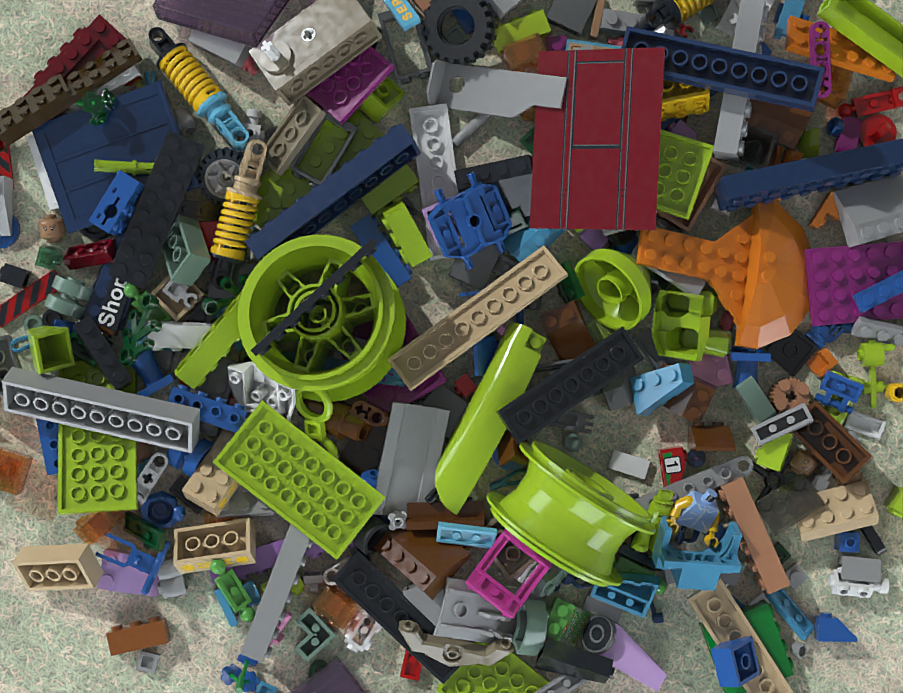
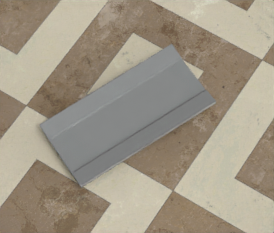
[373,402,450,518]
[433,577,547,643]

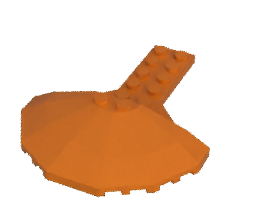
[636,200,811,350]

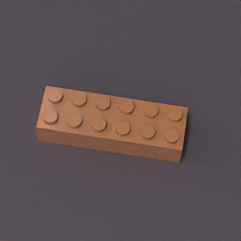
[714,477,790,594]

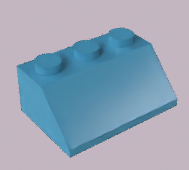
[503,216,567,263]

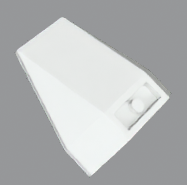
[228,361,296,422]

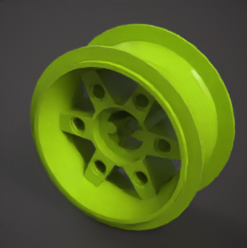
[238,235,406,402]
[486,441,656,587]

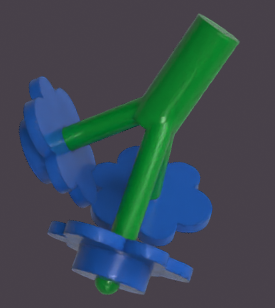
[220,654,260,693]

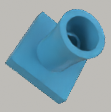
[214,579,261,627]

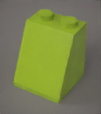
[27,326,75,374]

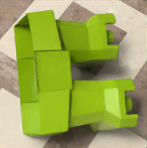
[652,285,733,361]

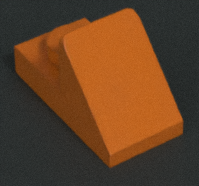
[807,191,840,230]

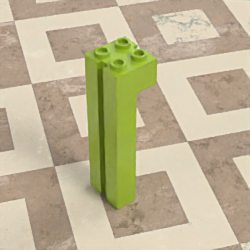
[817,0,903,78]

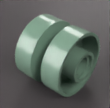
[44,275,94,320]

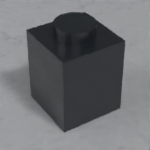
[0,263,32,289]

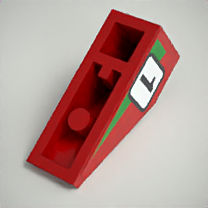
[657,446,688,487]

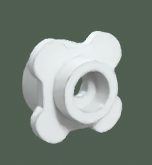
[388,511,407,530]

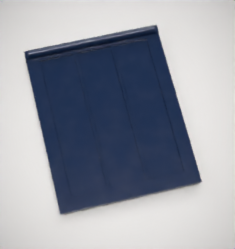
[32,80,200,234]

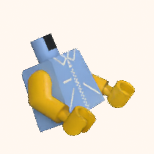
[666,488,720,547]

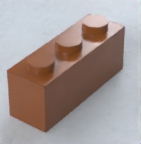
[106,616,171,656]

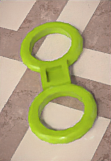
[295,390,339,460]

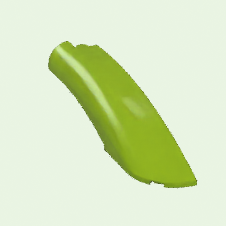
[435,322,547,515]

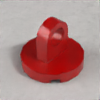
[858,114,897,147]

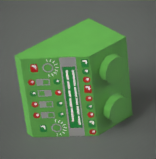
[546,596,590,646]

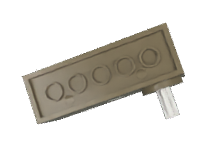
[248,0,383,106]

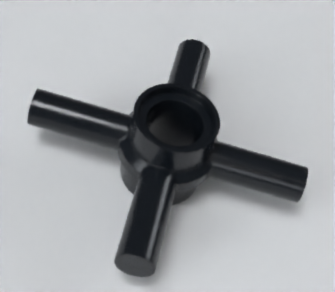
[748,454,800,506]

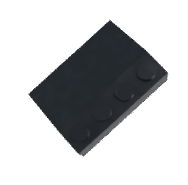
[454,154,533,227]

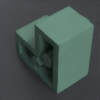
[295,604,338,662]

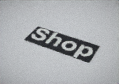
[96,276,128,331]

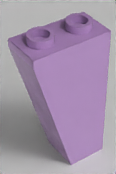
[598,621,667,692]

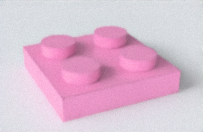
[688,354,733,387]

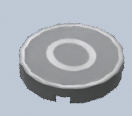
[581,615,617,654]

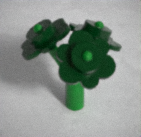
[76,88,115,126]

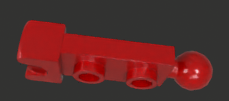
[838,86,903,118]

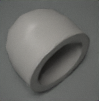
[790,642,807,659]

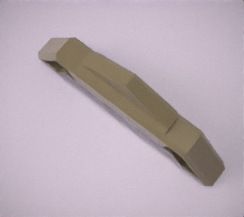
[398,620,514,666]

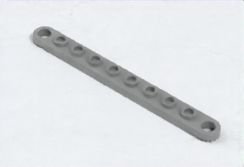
[635,455,753,511]

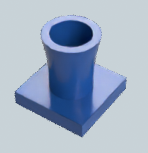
[727,346,771,389]
[131,350,177,397]

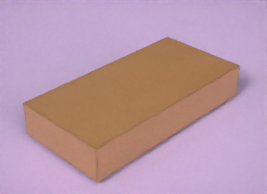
[589,0,605,41]

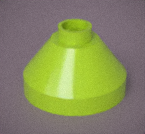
[574,249,652,330]

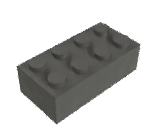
[190,357,239,437]

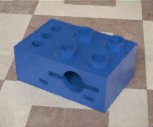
[89,170,145,236]

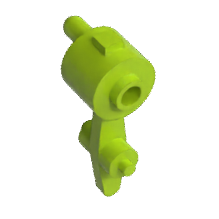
[857,339,895,408]

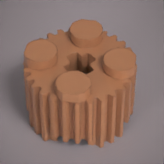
[768,377,811,414]

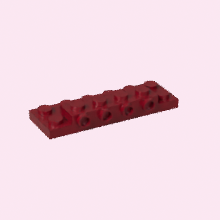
[23,14,126,121]

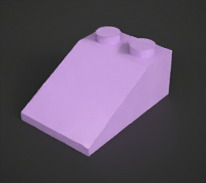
[97,547,160,597]

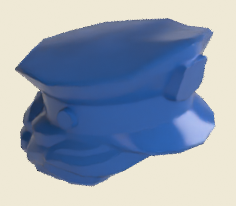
[141,491,186,529]

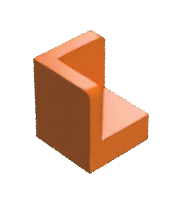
[805,348,839,377]

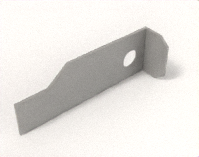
[426,58,567,118]

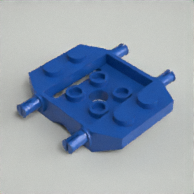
[428,172,512,270]

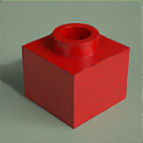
[453,373,478,397]

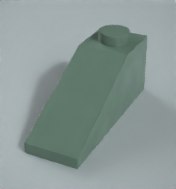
[736,376,777,425]

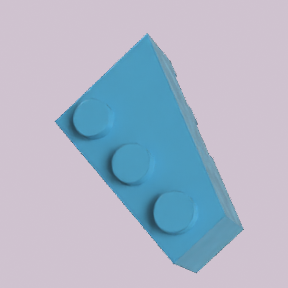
[590,572,660,618]

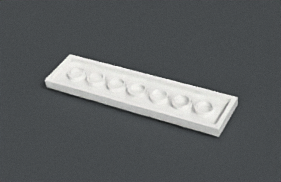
[409,103,463,261]

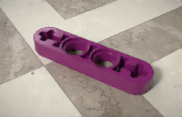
[809,21,832,99]

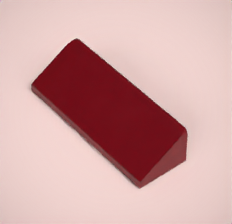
[62,239,116,270]

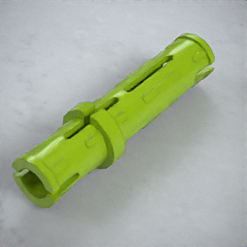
[94,159,154,176]

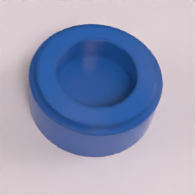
[826,117,844,137]

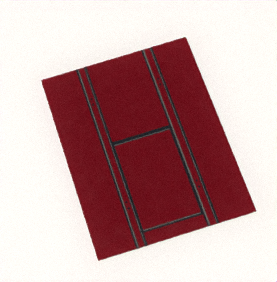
[530,47,665,230]

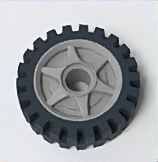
[197,147,253,206]

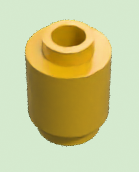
[884,383,903,402]

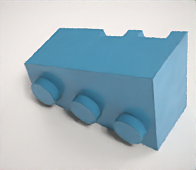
[630,363,694,416]

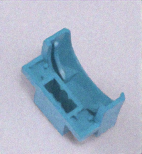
[652,516,742,591]

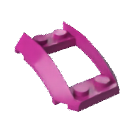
[466,529,552,619]

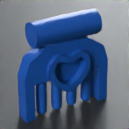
[804,324,845,349]

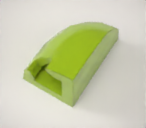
[797,128,820,159]

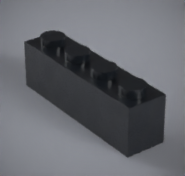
[73,315,133,391]

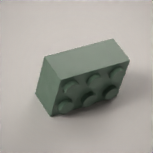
[162,214,211,286]

